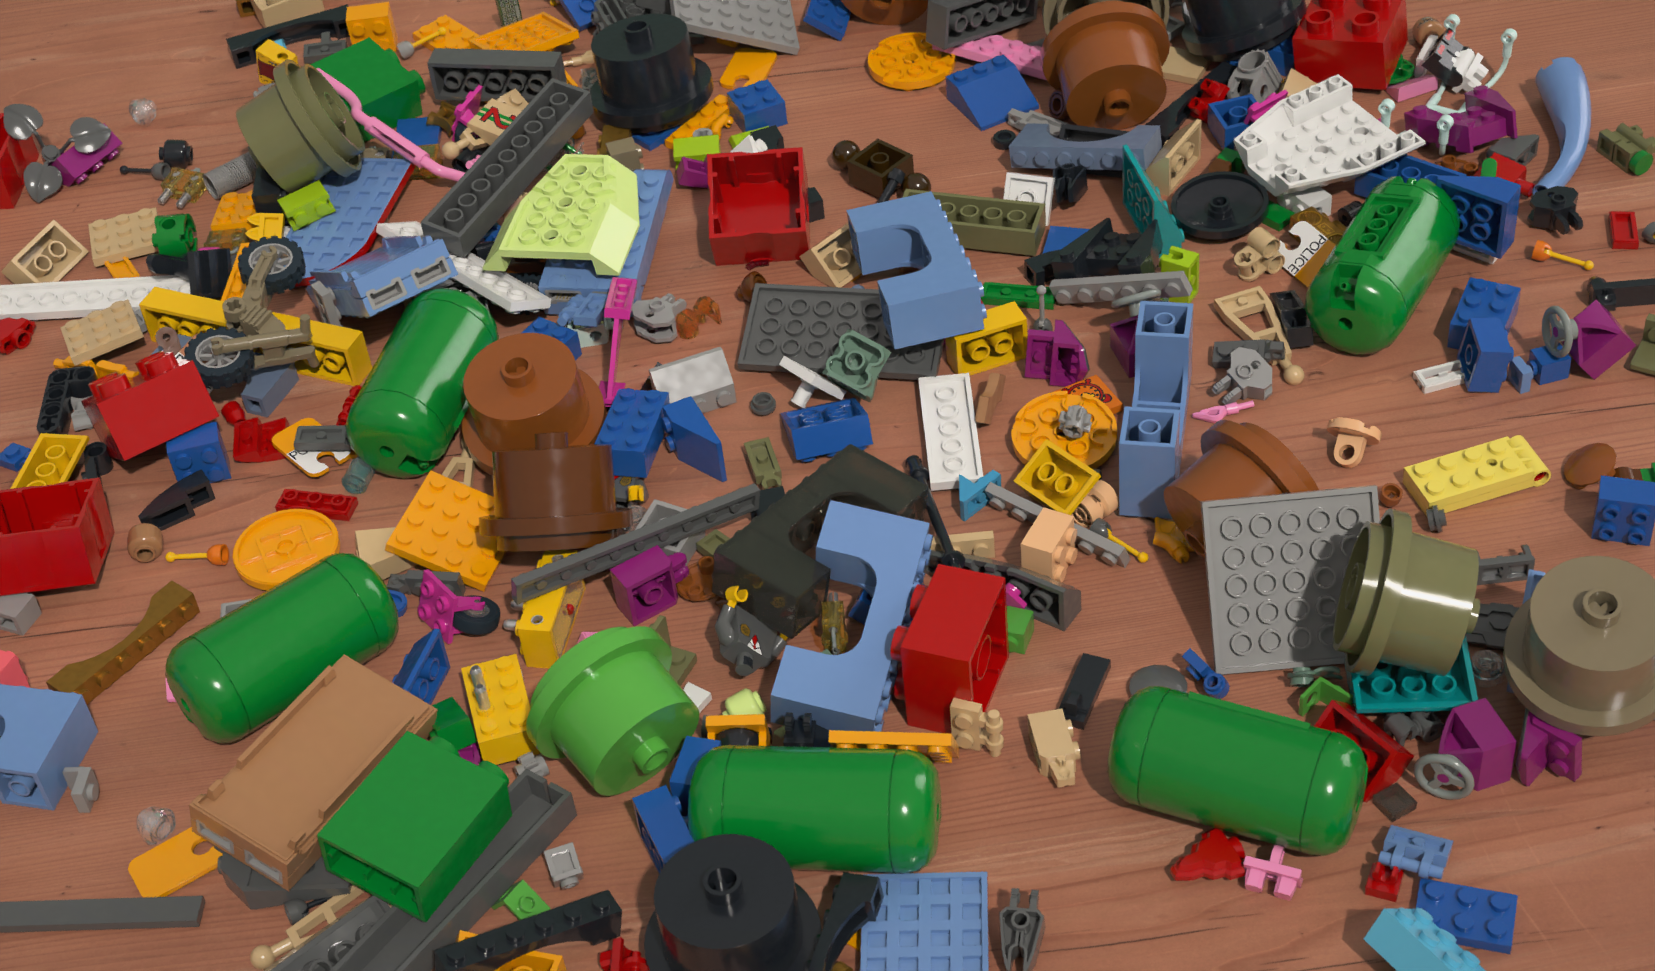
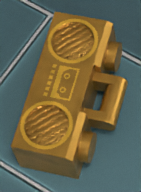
[1289,206,1347,245]

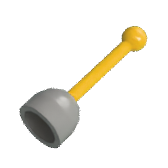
[396,27,447,60]

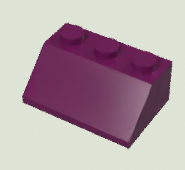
[51,123,122,187]

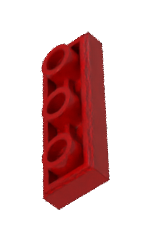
[275,489,358,521]

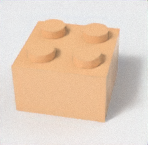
[1021,507,1078,583]

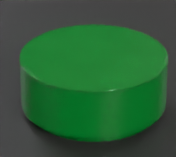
[1629,150,1653,175]

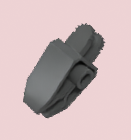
[999,888,1046,971]

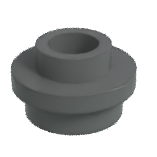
[751,392,776,415]
[1426,505,1447,533]

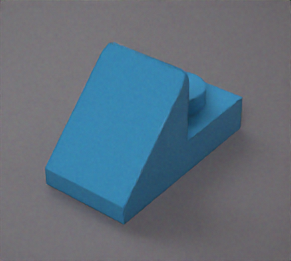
[959,470,1001,522]

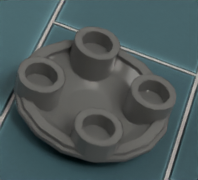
[1129,665,1187,695]

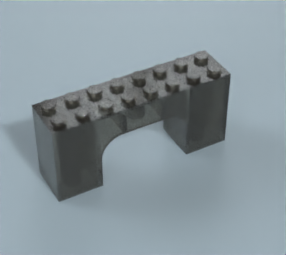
[712,444,929,639]

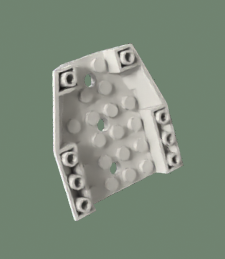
[1234,74,1425,197]

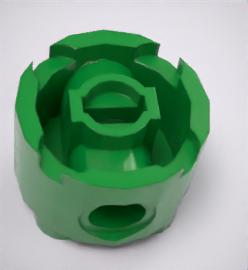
[152,214,198,257]

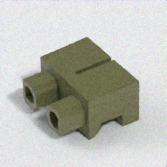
[1596,123,1655,173]

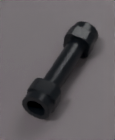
[877,168,906,203]

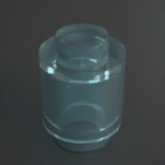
[342,457,375,494]

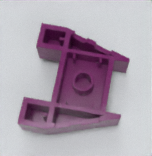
[1404,85,1518,153]

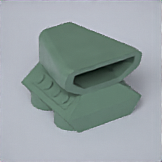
[823,329,891,402]

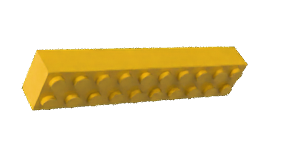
[139,287,372,386]

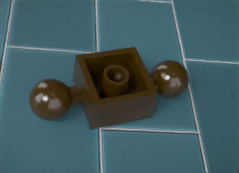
[832,139,931,198]

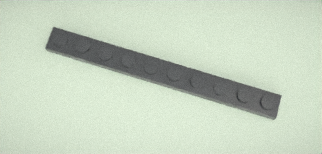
[511,483,760,605]

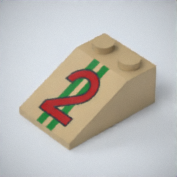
[466,99,522,146]

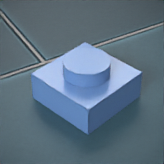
[1507,356,1533,394]

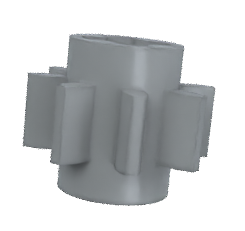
[1059,405,1092,438]
[513,752,550,777]

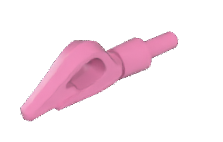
[1192,400,1254,423]

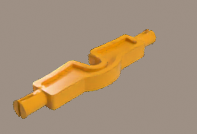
[53,356,139,379]

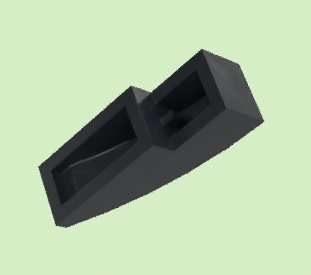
[1270,290,1313,348]
[138,469,216,531]

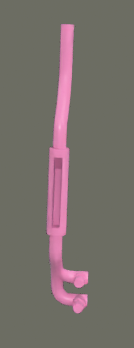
[317,68,481,182]

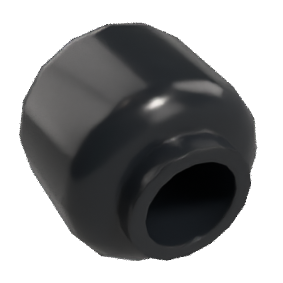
[159,139,193,169]

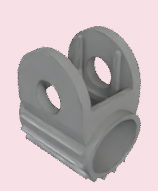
[1227,49,1283,103]

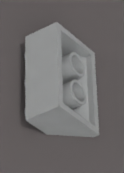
[649,346,737,413]

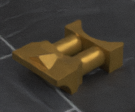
[426,100,456,136]

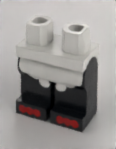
[1421,27,1489,93]

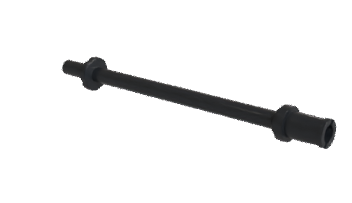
[905,455,965,569]

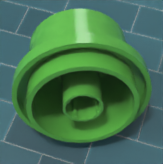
[526,626,699,796]

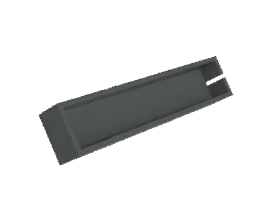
[330,769,577,971]

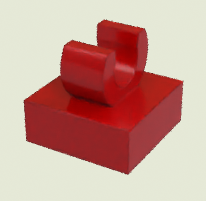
[1365,862,1404,902]

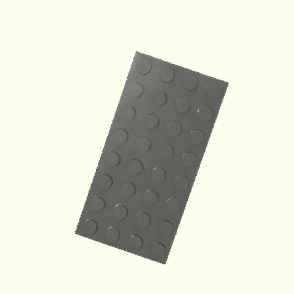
[737,283,944,380]

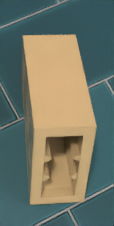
[355,527,419,580]

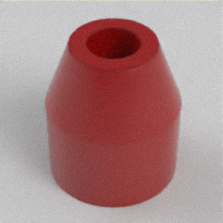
[221,401,246,426]

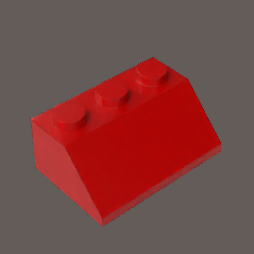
[1314,699,1414,802]

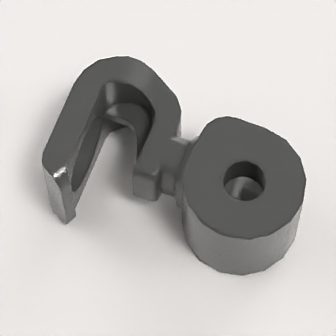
[1384,711,1445,747]

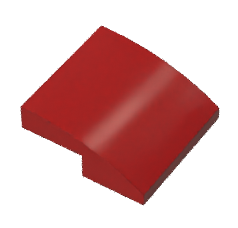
[233,417,290,462]

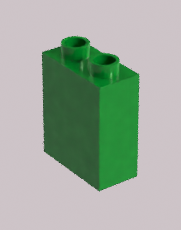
[310,37,426,142]
[317,731,512,923]

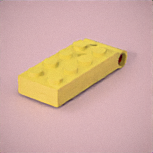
[1403,435,1551,517]

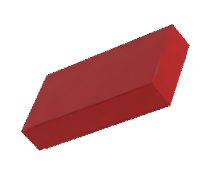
[1608,211,1639,249]

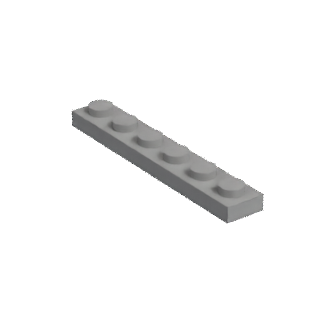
[1049,271,1193,304]
[985,482,1131,568]

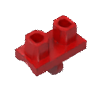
[1188,78,1230,123]
[599,937,649,971]

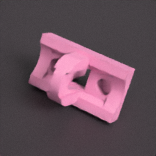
[1243,845,1303,901]

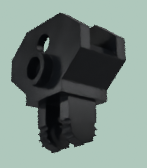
[1527,186,1583,235]
[772,713,831,748]

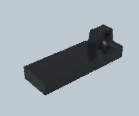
[1588,278,1655,311]
[1058,653,1111,730]

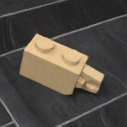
[1027,708,1080,788]

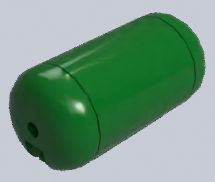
[1305,176,1460,355]
[345,288,499,479]
[165,553,399,743]
[1107,686,1368,856]
[688,745,941,873]

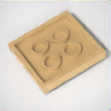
[88,207,159,267]
[60,299,144,366]

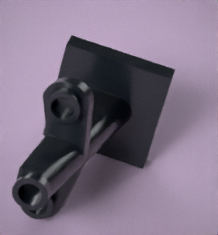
[146,248,231,298]

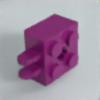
[610,545,689,626]

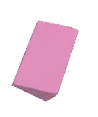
[1385,75,1438,102]

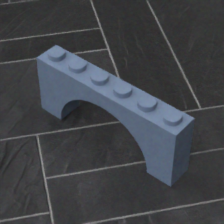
[1009,123,1162,171]
[151,334,299,418]

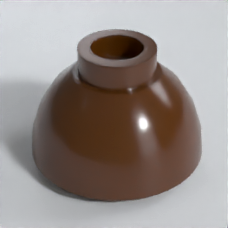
[1049,89,1069,120]
[737,271,767,303]

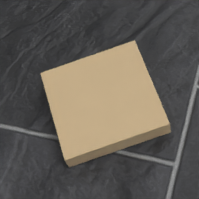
[1162,46,1212,85]

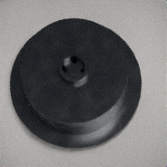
[1182,0,1307,62]
[590,14,714,133]
[644,834,822,971]

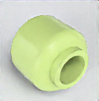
[722,688,767,729]

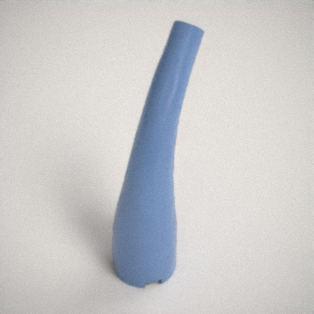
[1532,57,1591,197]

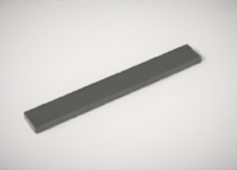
[0,896,205,933]

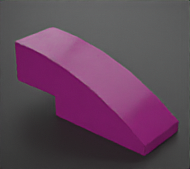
[676,155,709,188]

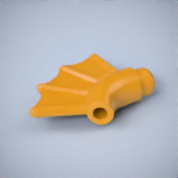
[1153,517,1194,563]

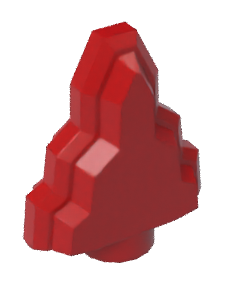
[0,318,36,355]
[1170,827,1246,881]

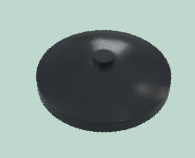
[1171,171,1269,239]

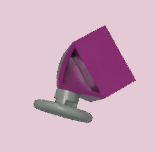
[1110,289,1161,378]
[1542,300,1637,380]
[1413,698,1516,800]

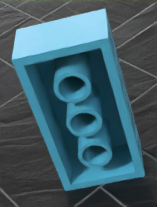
[1364,908,1486,971]

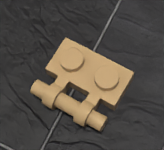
[950,698,1004,757]

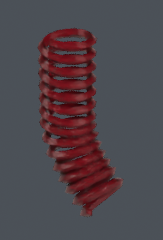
[746,259,769,270]

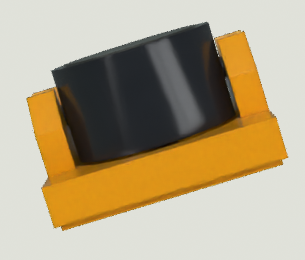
[705,714,771,746]

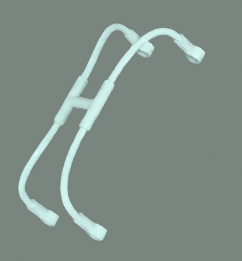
[1378,14,1517,156]

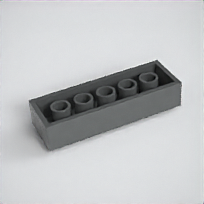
[926,0,1038,50]
[427,48,567,103]

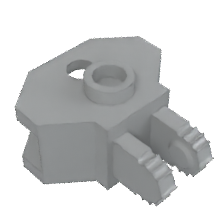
[632,293,687,343]
[1212,347,1272,405]

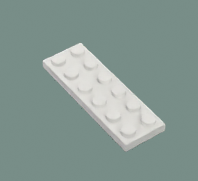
[918,373,983,491]

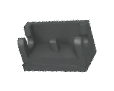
[1477,544,1535,585]

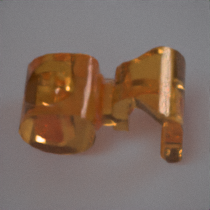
[676,296,722,340]

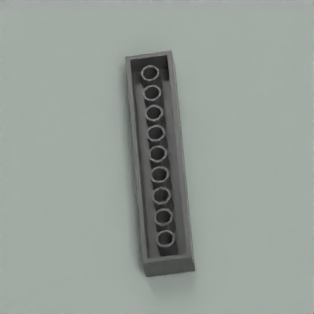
[420,78,594,258]

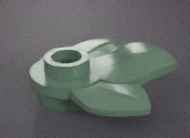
[1287,666,1342,687]

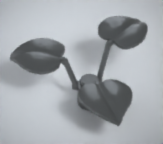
[3,104,111,203]

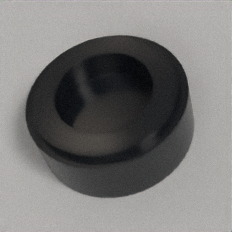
[993,130,1016,150]

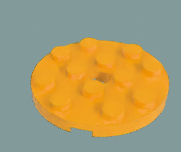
[868,32,956,92]
[1011,391,1117,469]

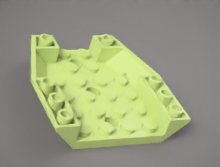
[482,154,640,276]

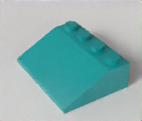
[1122,144,1185,258]
[1344,636,1478,713]

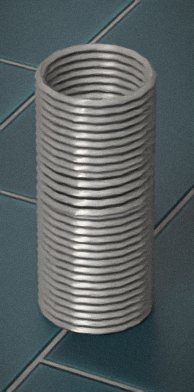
[203,152,257,200]

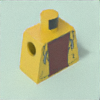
[255,39,298,84]

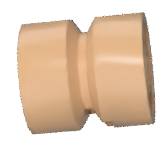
[1071,480,1119,529]

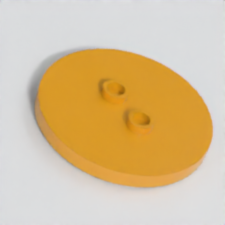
[233,509,340,591]

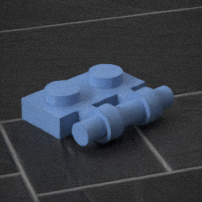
[557,293,608,328]
[1378,825,1453,879]

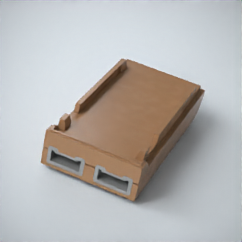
[189,655,438,891]

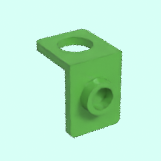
[1299,676,1353,717]
[492,879,550,920]

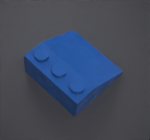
[946,54,1039,131]
[1436,175,1521,259]
[780,397,873,462]

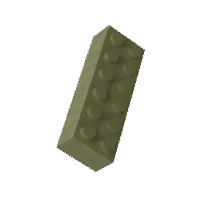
[902,189,1046,256]

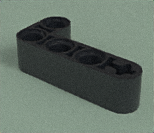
[37,366,98,435]

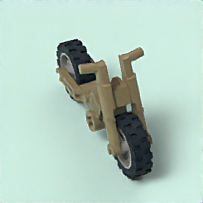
[184,236,319,389]

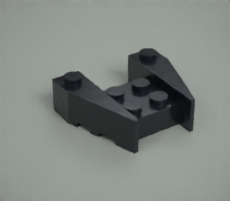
[1051,218,1163,279]

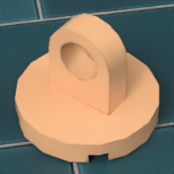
[1327,417,1382,468]

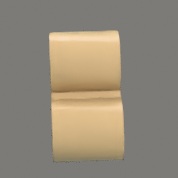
[1234,227,1285,282]

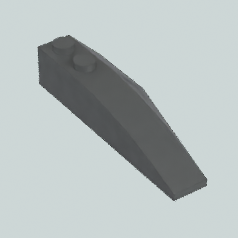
[924,550,1081,632]
[263,895,390,971]

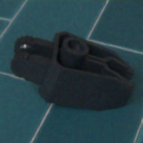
[1053,163,1088,203]

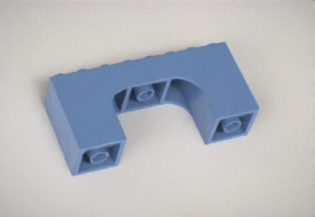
[846,191,987,349]
[1119,301,1193,519]
[771,500,933,732]
[0,684,98,810]

